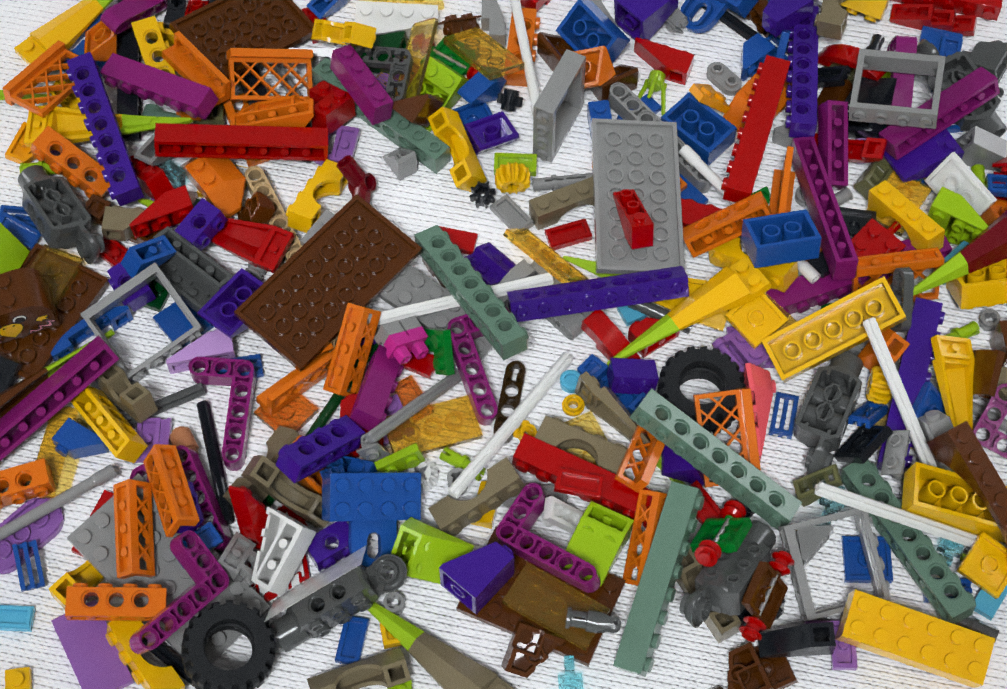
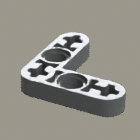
[354,46,413,101]
[890,267,914,332]

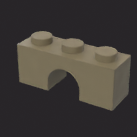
[96,363,158,424]

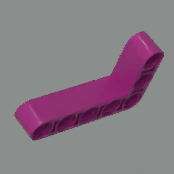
[100,0,168,35]
[886,35,917,128]
[447,307,510,426]
[188,357,256,471]
[973,383,1007,459]
[130,445,232,552]
[496,483,601,593]
[129,530,229,654]

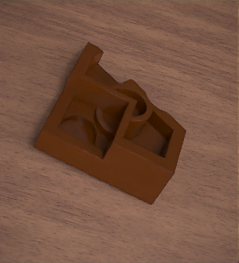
[237,191,276,224]
[501,621,565,678]

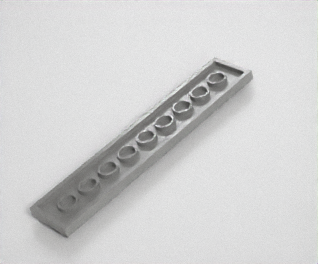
[300,209,493,363]

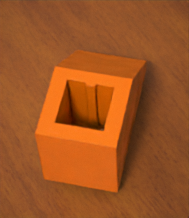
[857,329,910,371]

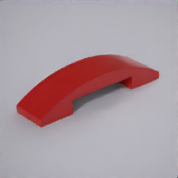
[818,44,886,81]
[814,133,888,163]

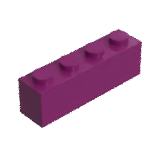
[330,44,394,125]
[818,100,848,191]
[349,345,404,431]

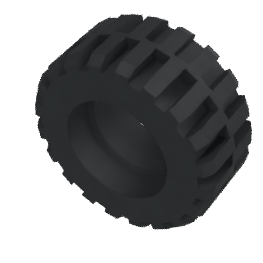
[657,346,746,433]
[181,600,276,689]

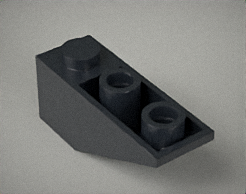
[758,622,836,658]

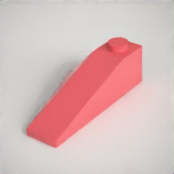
[743,363,776,460]

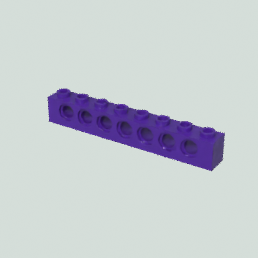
[785,6,819,138]
[66,52,144,206]
[507,266,689,322]

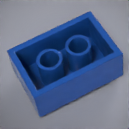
[556,0,630,64]
[661,92,737,166]
[741,209,822,268]

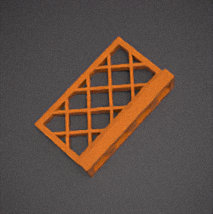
[2,40,98,118]
[226,48,313,101]
[769,146,795,215]
[851,247,945,303]
[693,388,761,487]

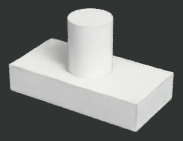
[542,496,583,534]

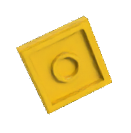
[724,293,789,349]
[956,531,1007,599]

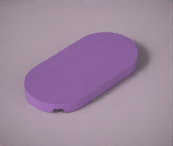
[0,498,64,575]

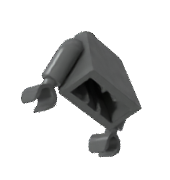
[962,40,1007,98]

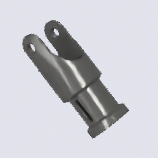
[565,607,621,633]

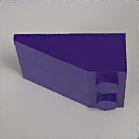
[883,129,965,183]
[197,268,263,338]

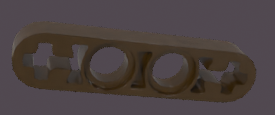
[493,361,526,444]

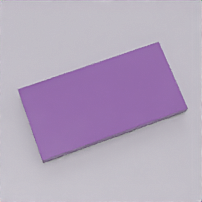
[51,599,135,689]

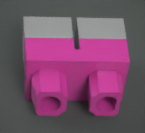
[374,316,429,365]

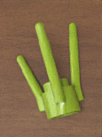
[638,70,667,116]

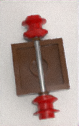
[739,550,795,642]

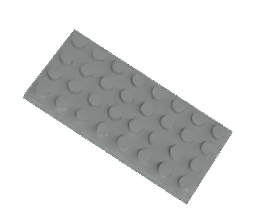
[591,118,685,274]
[67,473,271,664]

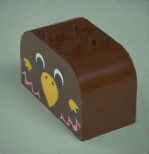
[0,268,60,344]

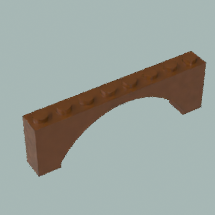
[927,421,1007,545]

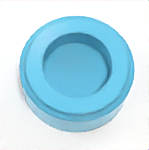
[560,370,581,393]

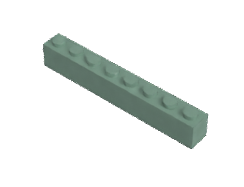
[613,481,704,678]

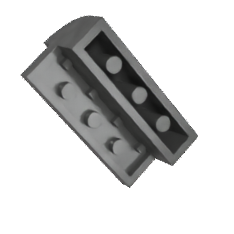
[153,226,233,312]

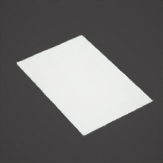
[264,545,367,622]

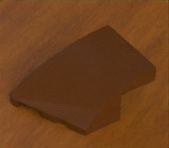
[973,349,1005,400]
[727,642,798,689]

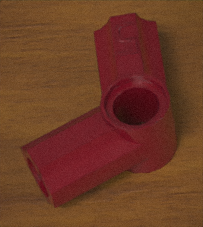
[336,155,376,204]

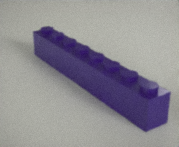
[876,297,945,471]

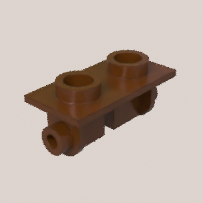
[437,13,481,37]

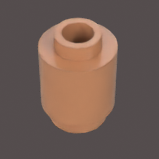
[169,426,199,462]

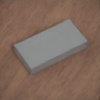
[490,194,534,237]

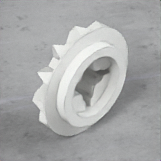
[402,457,438,492]

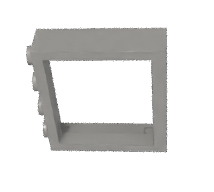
[533,49,586,163]
[849,49,946,129]
[80,263,204,382]
[778,508,890,621]

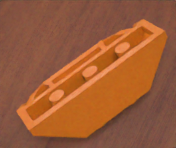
[723,73,789,133]
[231,95,314,127]
[179,158,246,218]

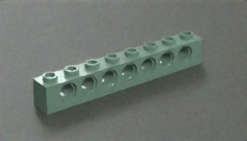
[312,57,450,174]
[414,225,529,361]
[629,388,802,531]
[840,460,976,624]

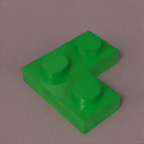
[423,328,455,375]

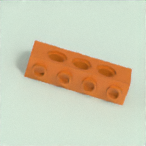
[504,8,540,87]
[31,126,111,199]
[683,191,772,258]
[0,458,55,510]
[65,583,168,622]

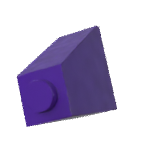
[762,0,814,37]

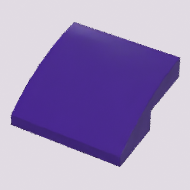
[464,242,516,286]

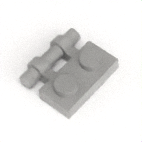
[218,531,257,589]

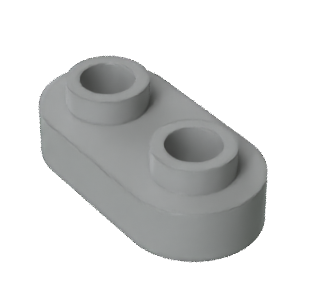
[706,62,742,96]

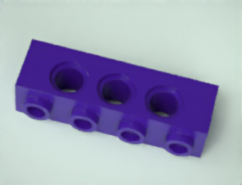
[275,415,365,483]

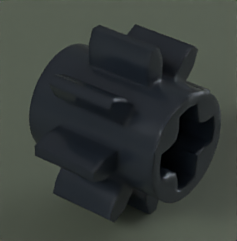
[497,88,523,112]
[469,181,496,209]

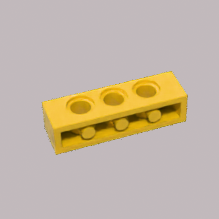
[131,16,176,75]
[70,386,148,463]

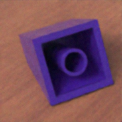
[614,0,678,40]
[439,542,514,615]

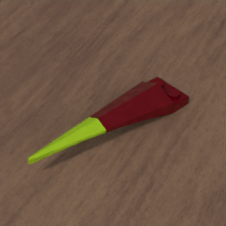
[913,210,1007,296]

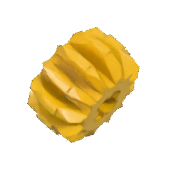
[495,162,531,195]
[865,366,892,404]

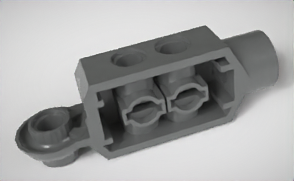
[916,39,1007,137]
[18,165,105,265]
[794,351,863,475]
[679,521,776,628]
[270,554,407,653]

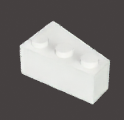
[251,506,316,595]

